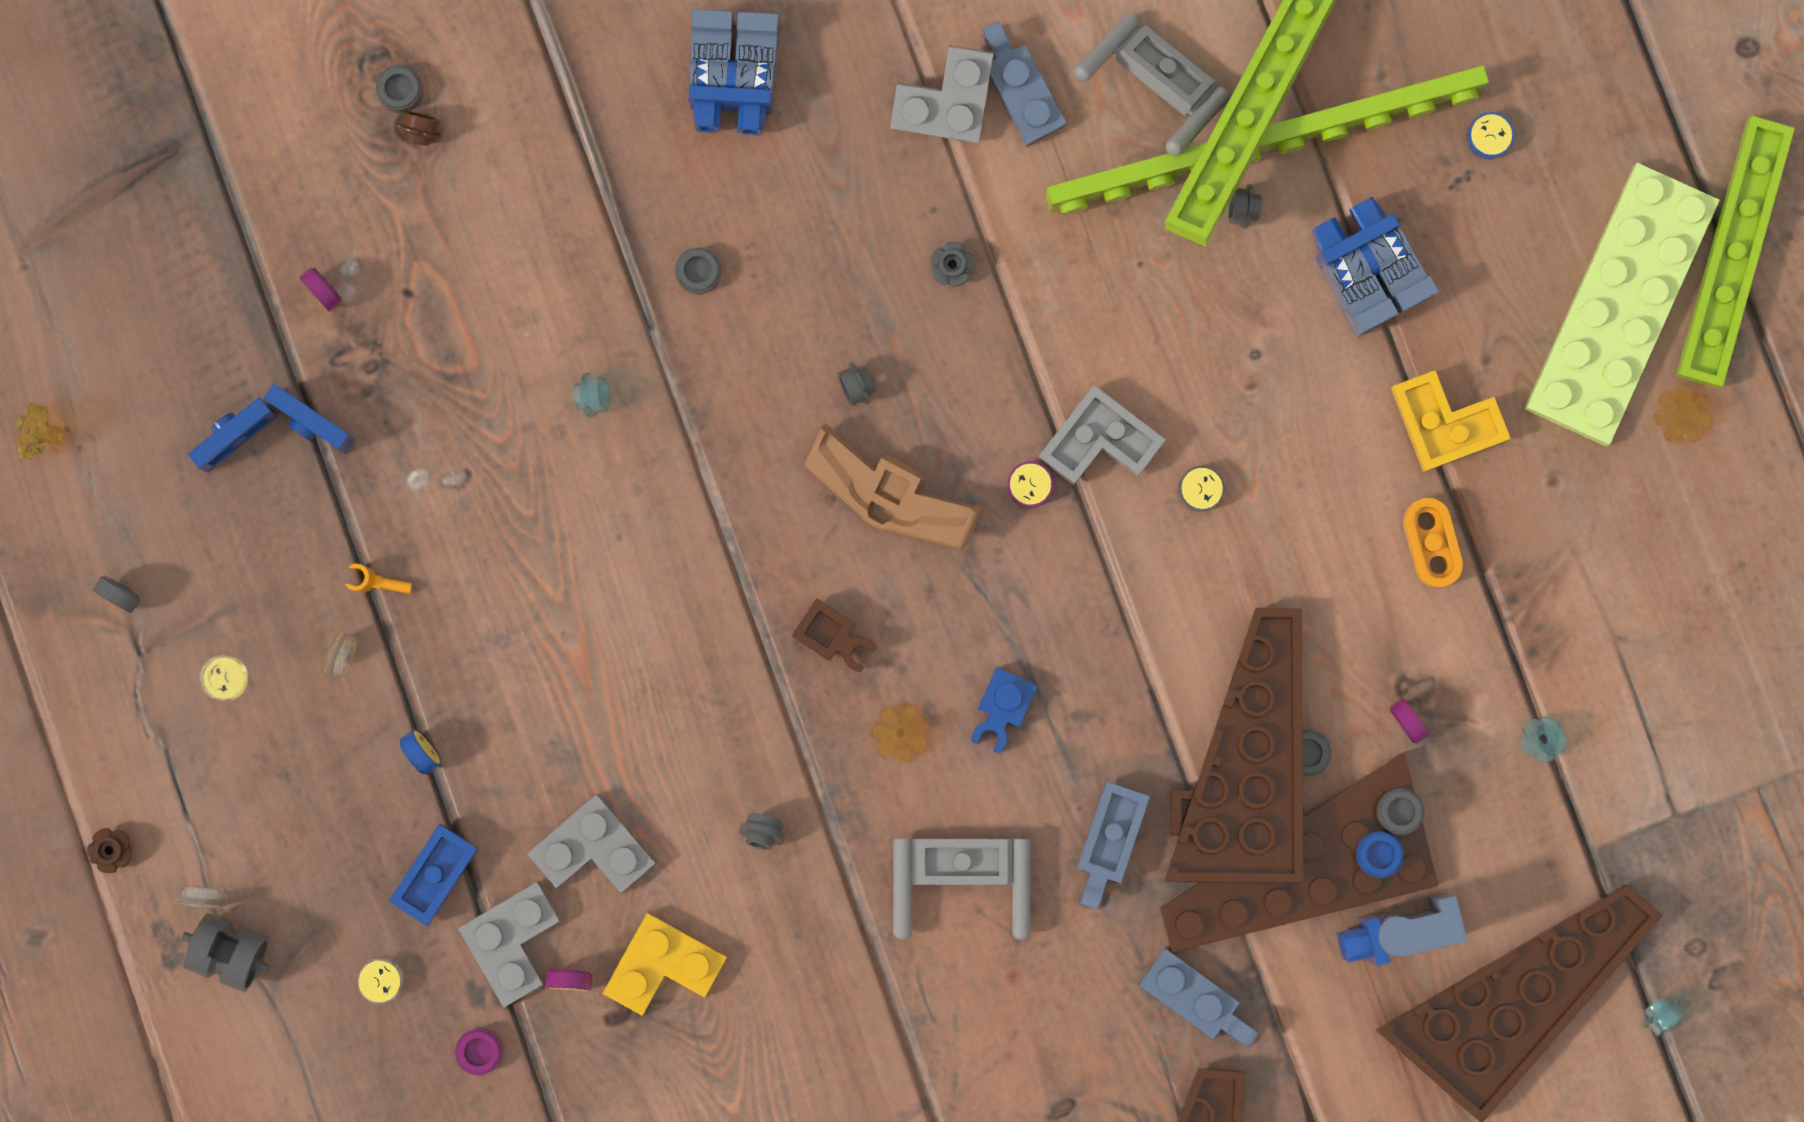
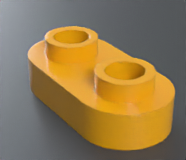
[1403,498,1463,588]

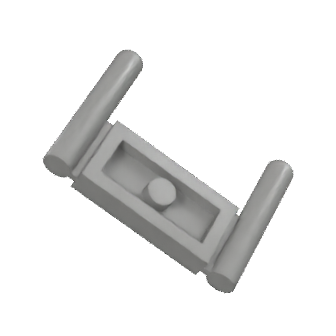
[1074,13,1230,156]
[893,839,1031,940]

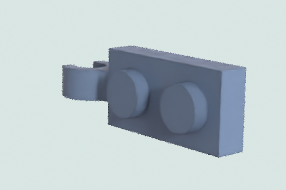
[981,21,1067,147]
[1077,782,1150,909]
[1138,948,1259,1048]

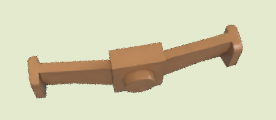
[803,423,984,550]

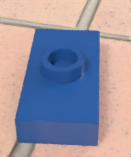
[263,383,355,454]
[188,397,278,473]
[389,824,479,926]

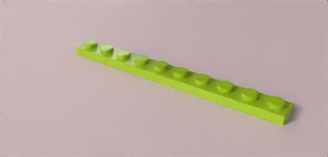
[1045,65,1489,215]

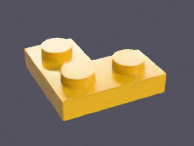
[1391,370,1511,472]
[602,912,728,1016]

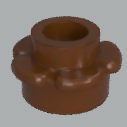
[397,111,441,146]
[87,828,132,873]

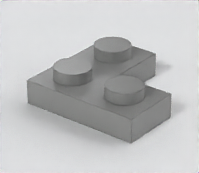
[890,45,994,143]
[1038,385,1166,485]
[527,794,657,893]
[458,881,561,1008]

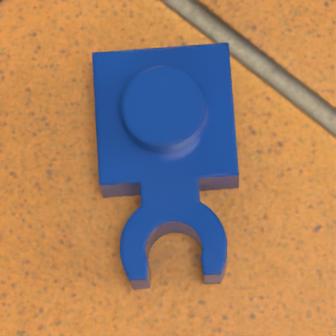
[972,667,1038,753]

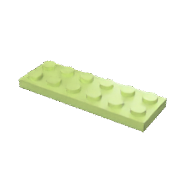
[1524,163,1720,447]

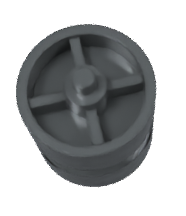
[182,913,271,992]

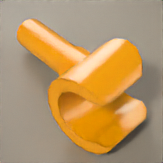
[345,564,412,594]

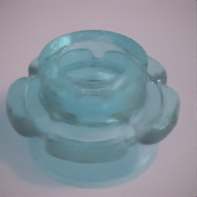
[573,373,610,418]
[1521,717,1566,762]
[1643,996,1687,1037]

